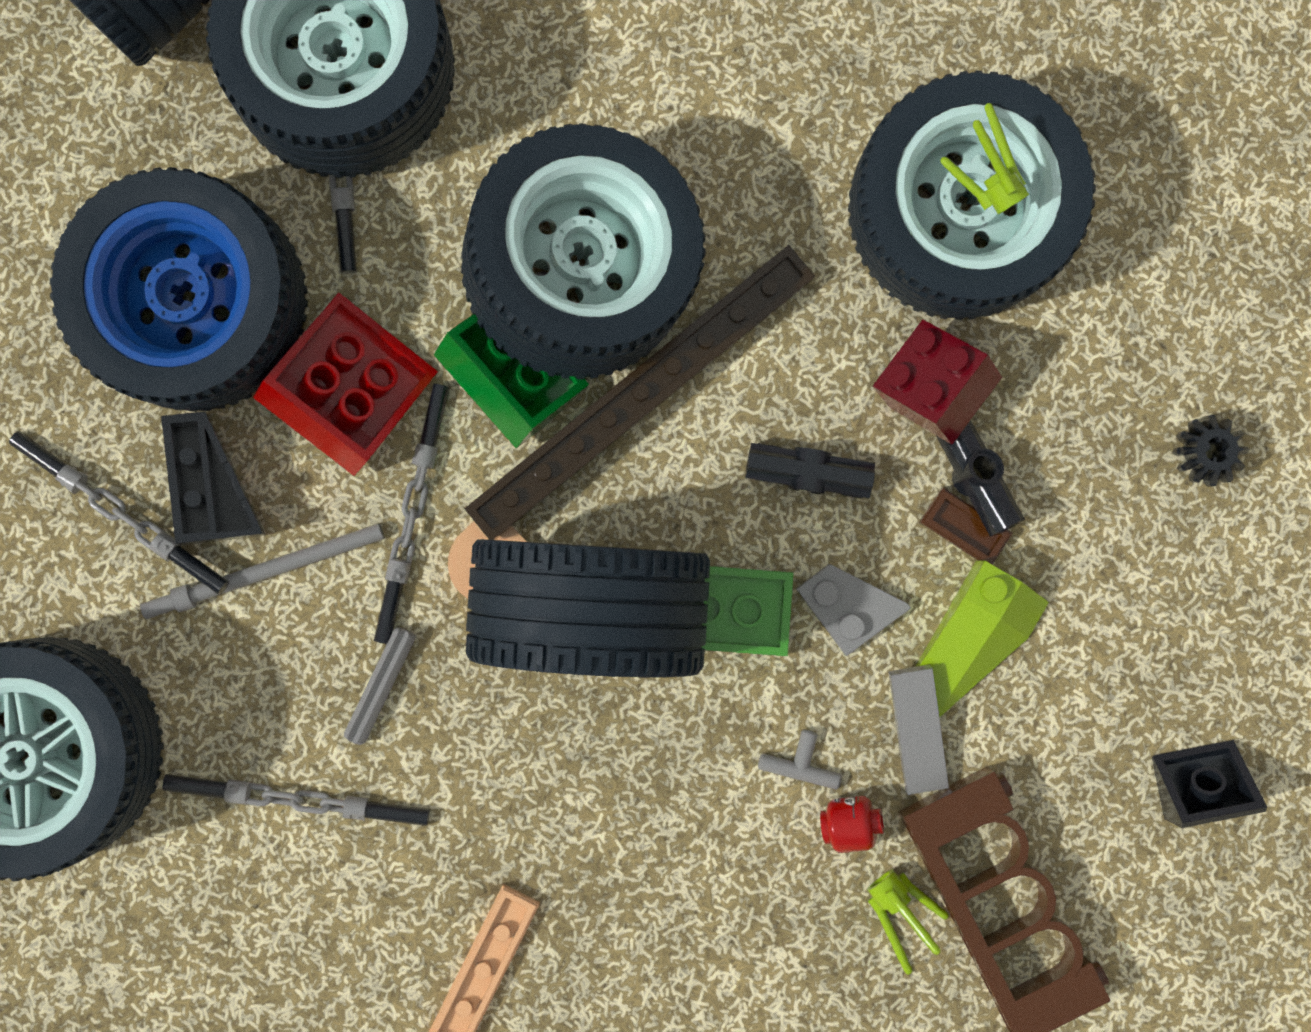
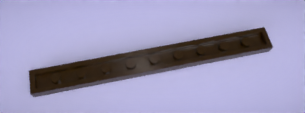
[464,245,815,540]

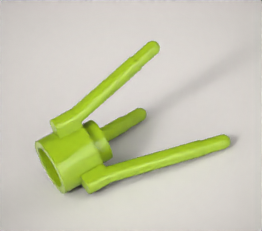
[940,103,1029,215]
[867,869,949,975]

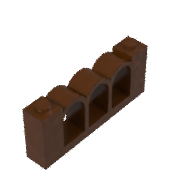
[898,766,1111,1032]

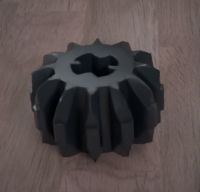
[1172,415,1250,487]

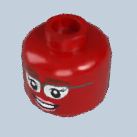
[820,796,884,853]

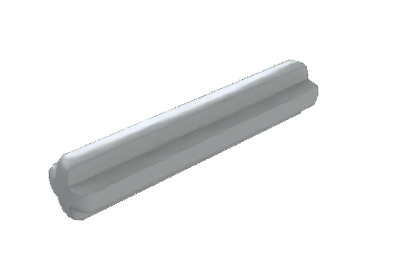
[344,627,416,745]

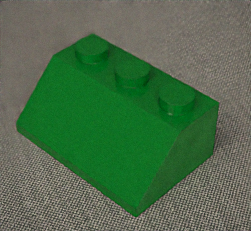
[433,314,589,449]

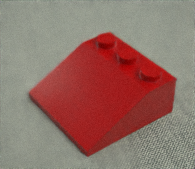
[253,292,438,476]

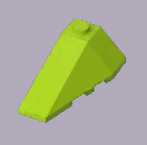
[915,561,1049,718]

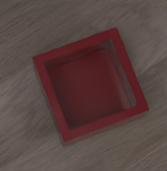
[872,319,1003,445]

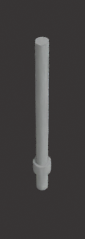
[140,523,385,620]

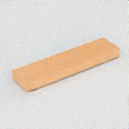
[429,884,540,1032]

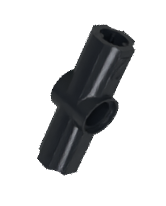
[936,420,1025,537]
[745,443,875,499]

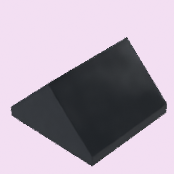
[1152,740,1267,828]

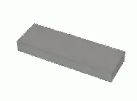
[888,664,949,795]

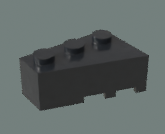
[161,412,266,545]

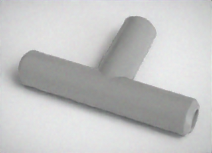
[758,729,842,790]

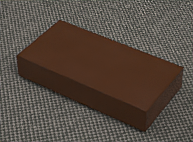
[919,487,1013,565]

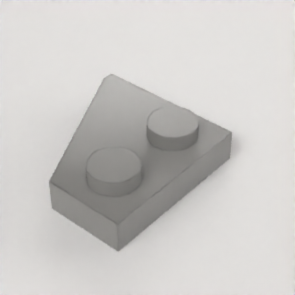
[796,564,911,656]

